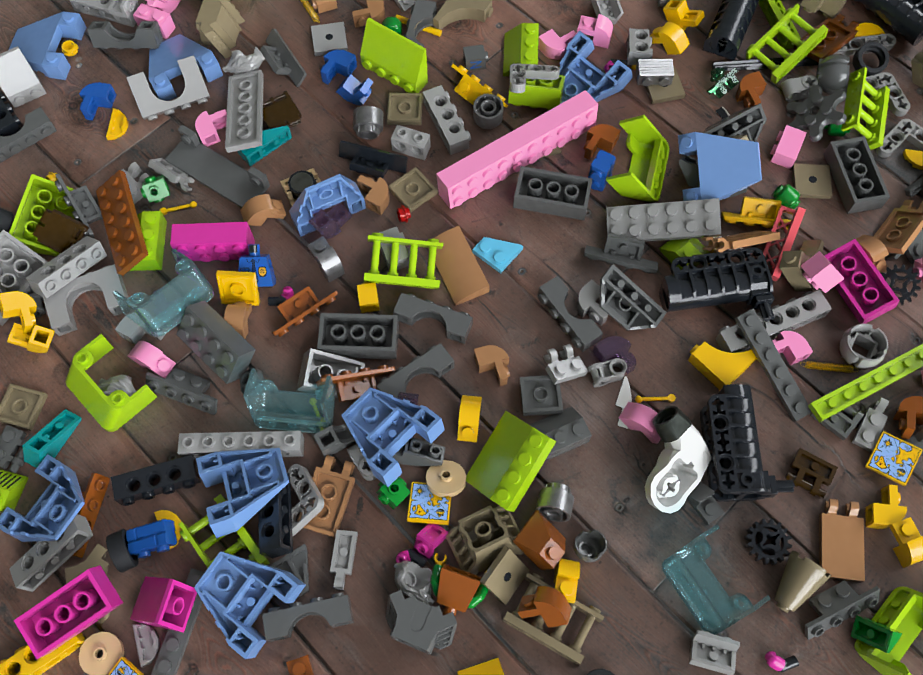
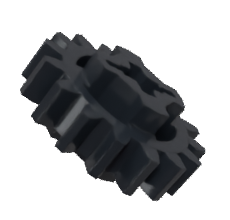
[880,264,921,306]
[744,519,792,565]

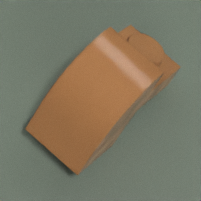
[352,0,385,28]
[357,175,390,215]
[240,194,286,226]
[856,235,889,273]
[224,301,252,339]
[474,345,510,386]

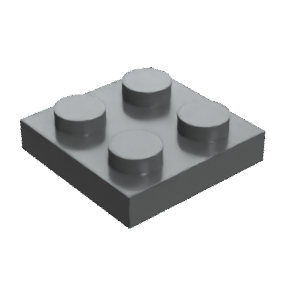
[519,375,563,416]

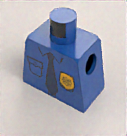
[238,244,276,287]

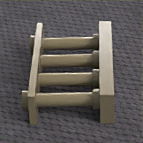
[503,573,604,666]

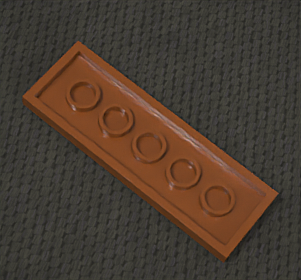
[96,170,148,276]

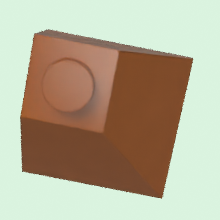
[513,510,566,570]

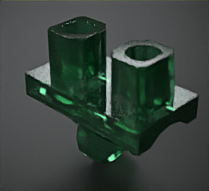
[707,68,740,99]

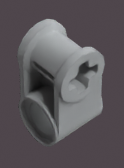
[781,75,818,102]
[587,358,627,387]
[347,444,376,481]

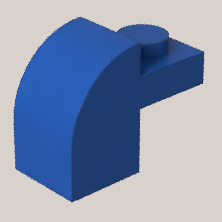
[320,50,357,85]
[335,74,373,106]
[79,82,117,121]

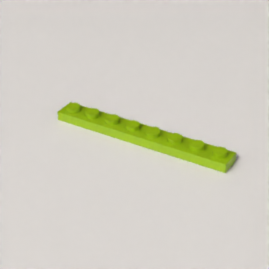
[808,344,923,423]

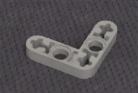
[509,63,560,93]
[845,72,910,117]
[876,119,923,158]
[288,464,324,536]

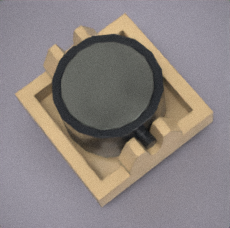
[280,168,321,206]

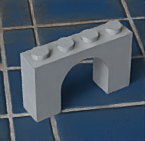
[126,55,210,121]
[43,264,132,336]

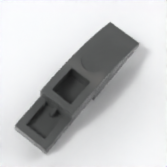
[393,437,446,466]

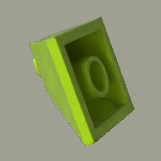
[659,238,711,270]

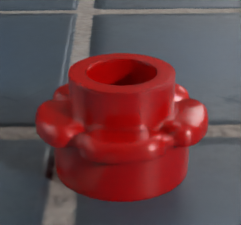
[397,205,411,223]

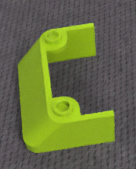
[606,115,669,202]
[65,334,157,432]
[855,586,923,675]

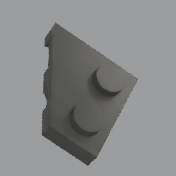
[270,544,309,600]

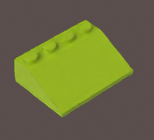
[360,18,428,93]
[9,174,75,256]
[466,411,557,512]

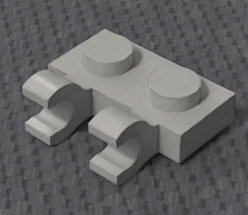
[121,162,149,204]
[543,344,588,385]

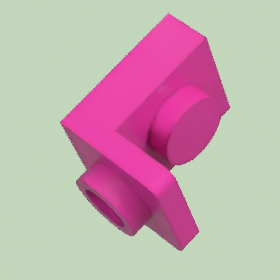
[414,524,448,559]

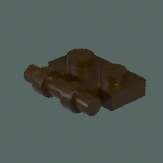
[785,448,838,498]

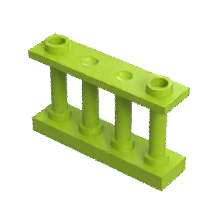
[746,4,828,84]
[841,67,890,150]
[364,233,443,290]
[179,494,270,568]

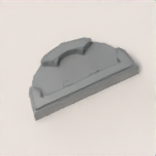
[132,623,160,668]

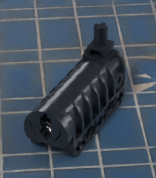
[702,0,759,61]
[854,0,923,46]
[659,247,775,322]
[700,384,795,502]

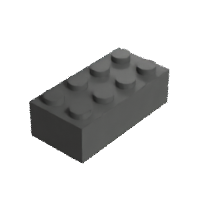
[823,136,890,214]
[513,166,592,220]
[176,300,256,384]
[317,313,399,359]

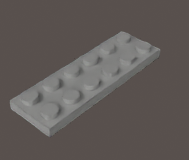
[225,70,264,153]
[606,198,721,242]

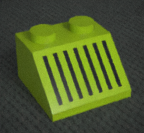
[0,469,29,513]

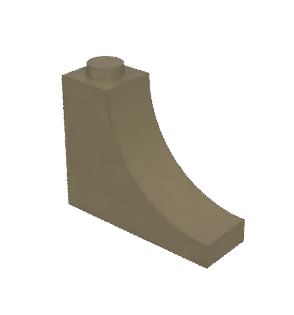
[433,0,493,30]
[779,239,824,291]

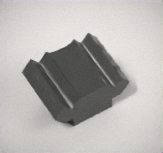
[386,590,457,655]

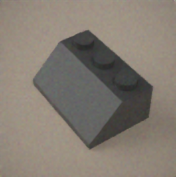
[530,406,592,461]

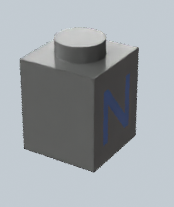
[463,45,489,71]

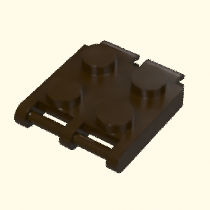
[263,91,302,129]
[33,209,89,253]

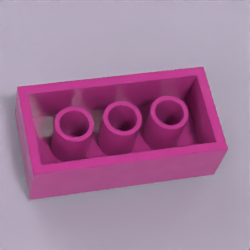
[170,222,255,263]
[824,239,900,324]
[14,565,123,659]

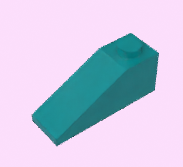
[237,126,292,167]
[22,409,82,468]

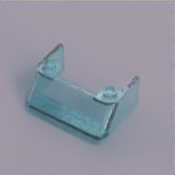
[113,249,214,337]
[243,369,335,433]
[662,525,771,635]

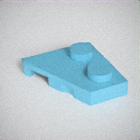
[472,237,523,274]

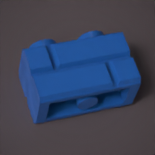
[588,150,616,192]
[126,519,177,558]

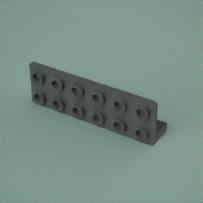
[165,125,270,208]

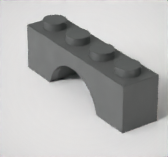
[403,0,437,47]
[87,21,163,49]
[0,107,57,163]
[538,276,603,352]
[393,293,473,344]
[376,343,455,400]
[313,424,356,458]
[262,592,354,642]

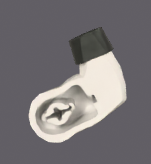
[645,406,711,513]

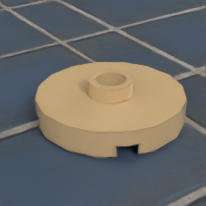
[426,460,466,498]
[78,632,125,675]

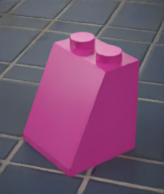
[130,576,197,633]

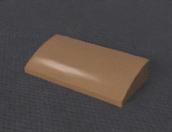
[427,226,489,306]

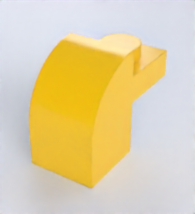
[663,0,705,31]
[650,22,690,55]
[0,291,37,333]
[7,323,55,353]
[457,395,482,442]
[865,484,907,529]
[889,517,923,568]
[553,558,580,603]

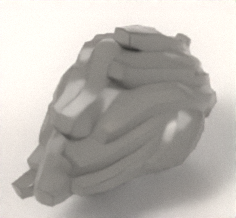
[222,47,265,75]
[97,375,136,397]
[394,560,434,605]

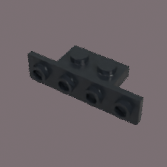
[339,140,408,178]

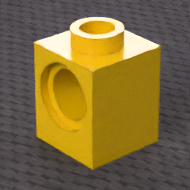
[357,282,380,313]

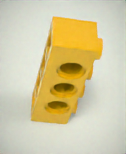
[0,632,85,675]

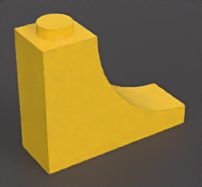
[688,342,757,390]

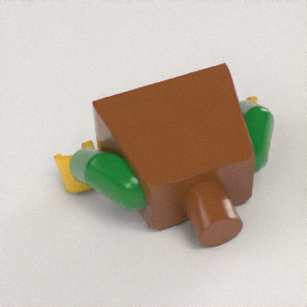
[430,553,489,616]

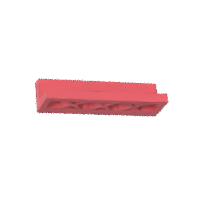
[763,205,806,282]

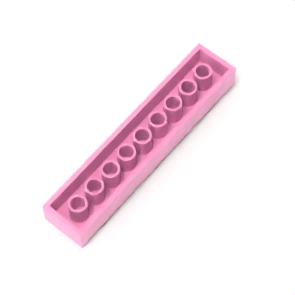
[436,90,598,209]

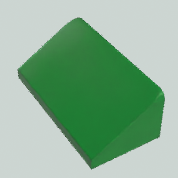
[851,615,902,653]

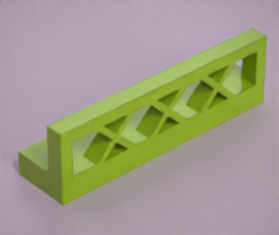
[758,0,801,50]

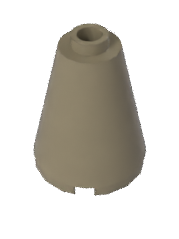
[774,551,831,613]

